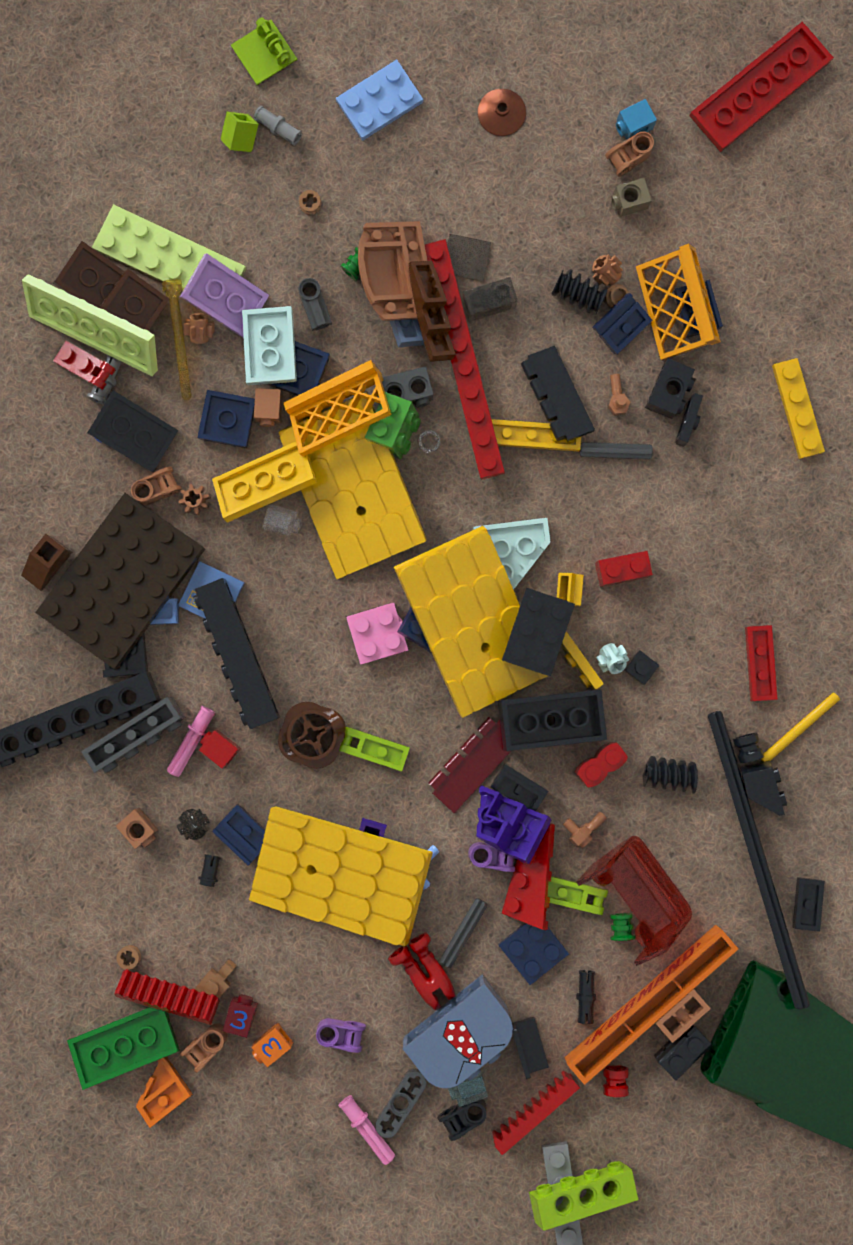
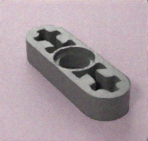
[376,1069,426,1138]

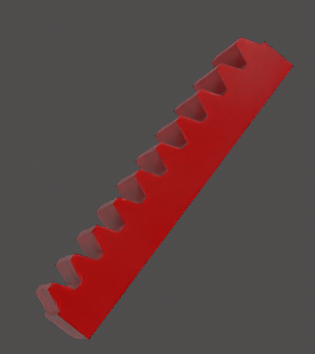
[114,969,220,1025]
[492,1071,580,1155]

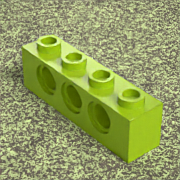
[529,1161,638,1231]

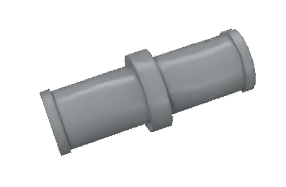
[254,106,302,146]

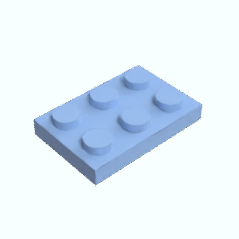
[336,60,423,141]

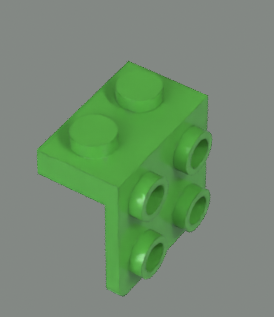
[365,392,421,460]

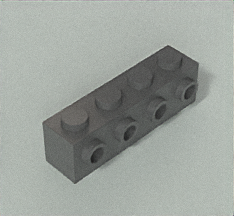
[81,697,186,774]

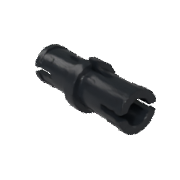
[576,970,596,1024]

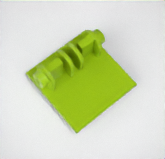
[231,17,298,85]

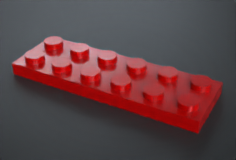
[689,21,834,152]

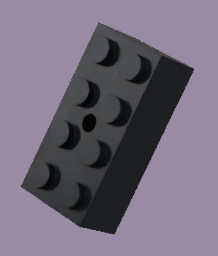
[498,690,607,751]

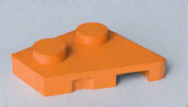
[136,1057,193,1128]

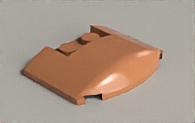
[358,221,427,321]

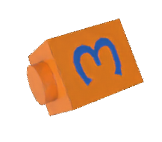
[251,1023,293,1067]

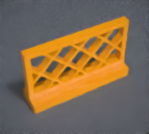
[636,243,721,360]
[284,360,391,457]

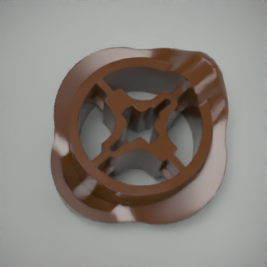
[278,702,346,769]

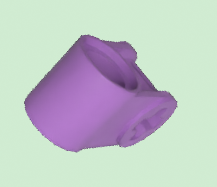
[468,842,515,872]
[316,1018,366,1053]

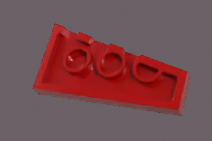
[502,823,555,930]

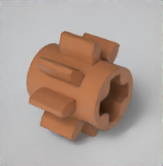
[592,254,623,286]
[184,313,215,344]
[178,484,211,515]

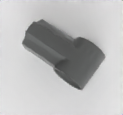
[298,278,332,331]

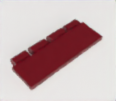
[428,717,511,813]

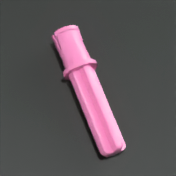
[167,706,216,777]
[338,1095,395,1165]

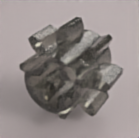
[177,809,210,840]

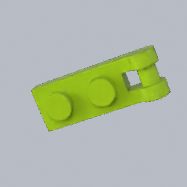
[339,726,410,771]
[548,876,608,915]

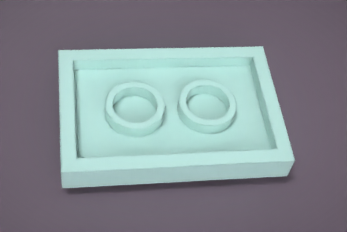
[242,306,297,385]

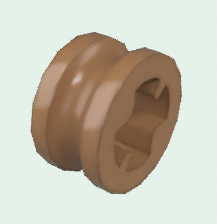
[299,190,321,215]
[116,945,141,970]

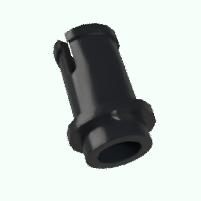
[198,854,221,887]

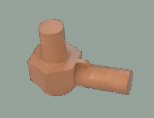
[608,374,631,416]
[562,812,607,848]

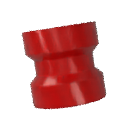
[603,1065,629,1097]

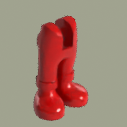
[388,932,456,1010]

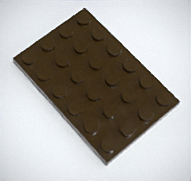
[35,493,205,670]

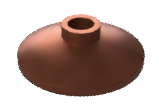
[478,89,526,136]

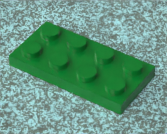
[67,1007,180,1090]

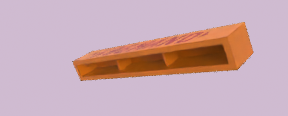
[564,925,738,1085]

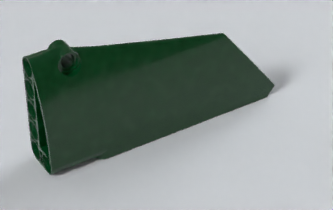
[700,960,853,1149]

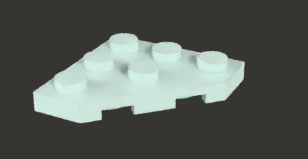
[473,518,550,590]

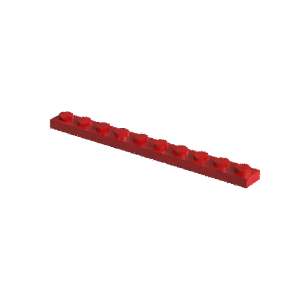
[425,239,505,480]

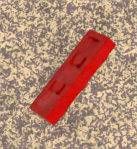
[745,625,778,701]

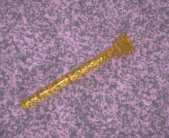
[162,279,192,400]

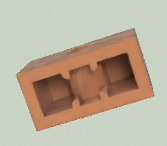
[656,989,711,1043]

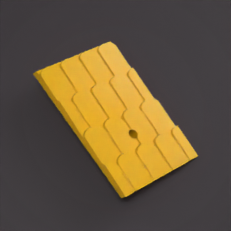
[278,391,427,579]
[394,526,548,718]
[249,806,433,946]

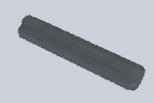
[579,442,653,459]
[440,898,487,968]

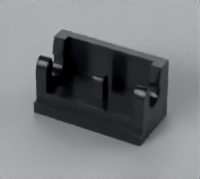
[490,763,548,811]

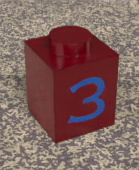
[223,994,258,1038]

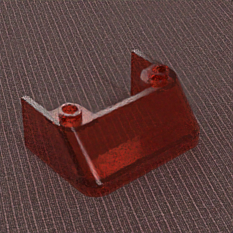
[576,836,692,966]

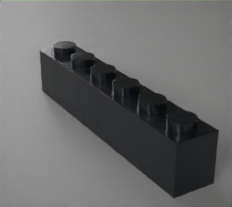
[193,578,280,729]

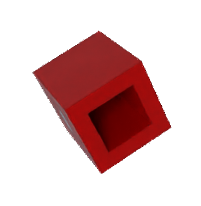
[199,730,241,769]

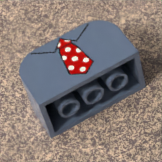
[403,974,513,1088]

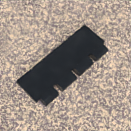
[521,345,595,442]

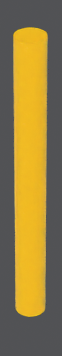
[760,692,840,762]

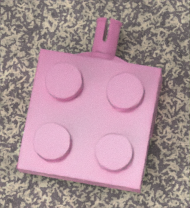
[346,602,409,665]

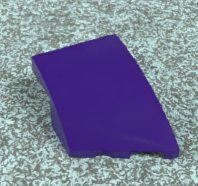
[476,786,552,864]

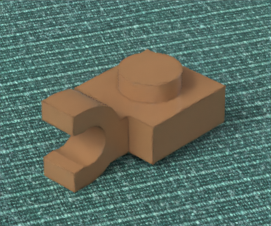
[195,959,236,998]

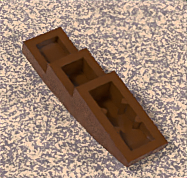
[409,261,456,362]

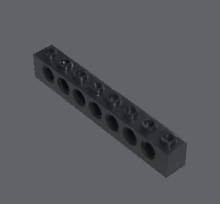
[0,672,161,768]

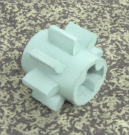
[596,643,629,674]

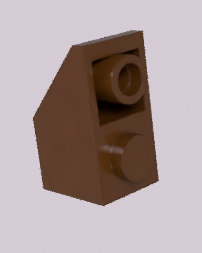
[21,534,73,591]

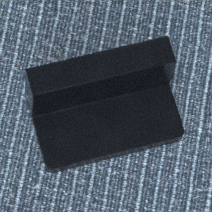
[512,1017,549,1080]

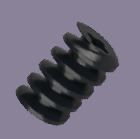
[552,269,608,314]
[643,756,698,794]

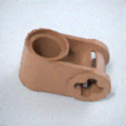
[605,132,654,177]
[131,467,182,505]
[179,1024,228,1073]

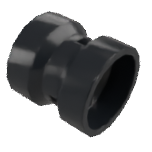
[733,732,764,763]

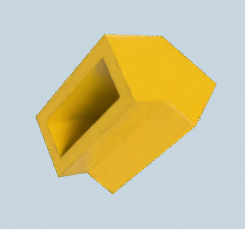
[556,573,584,607]

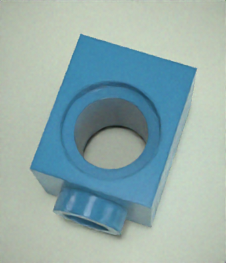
[616,99,657,140]

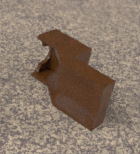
[53,241,170,331]

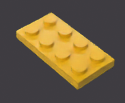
[212,441,317,523]

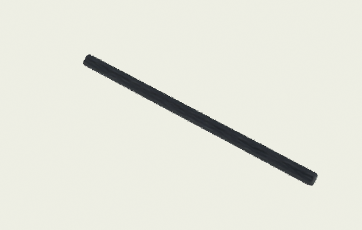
[708,711,810,1009]

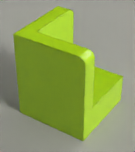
[221,111,259,152]

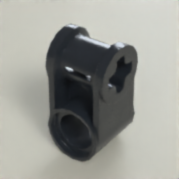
[437,1095,486,1141]

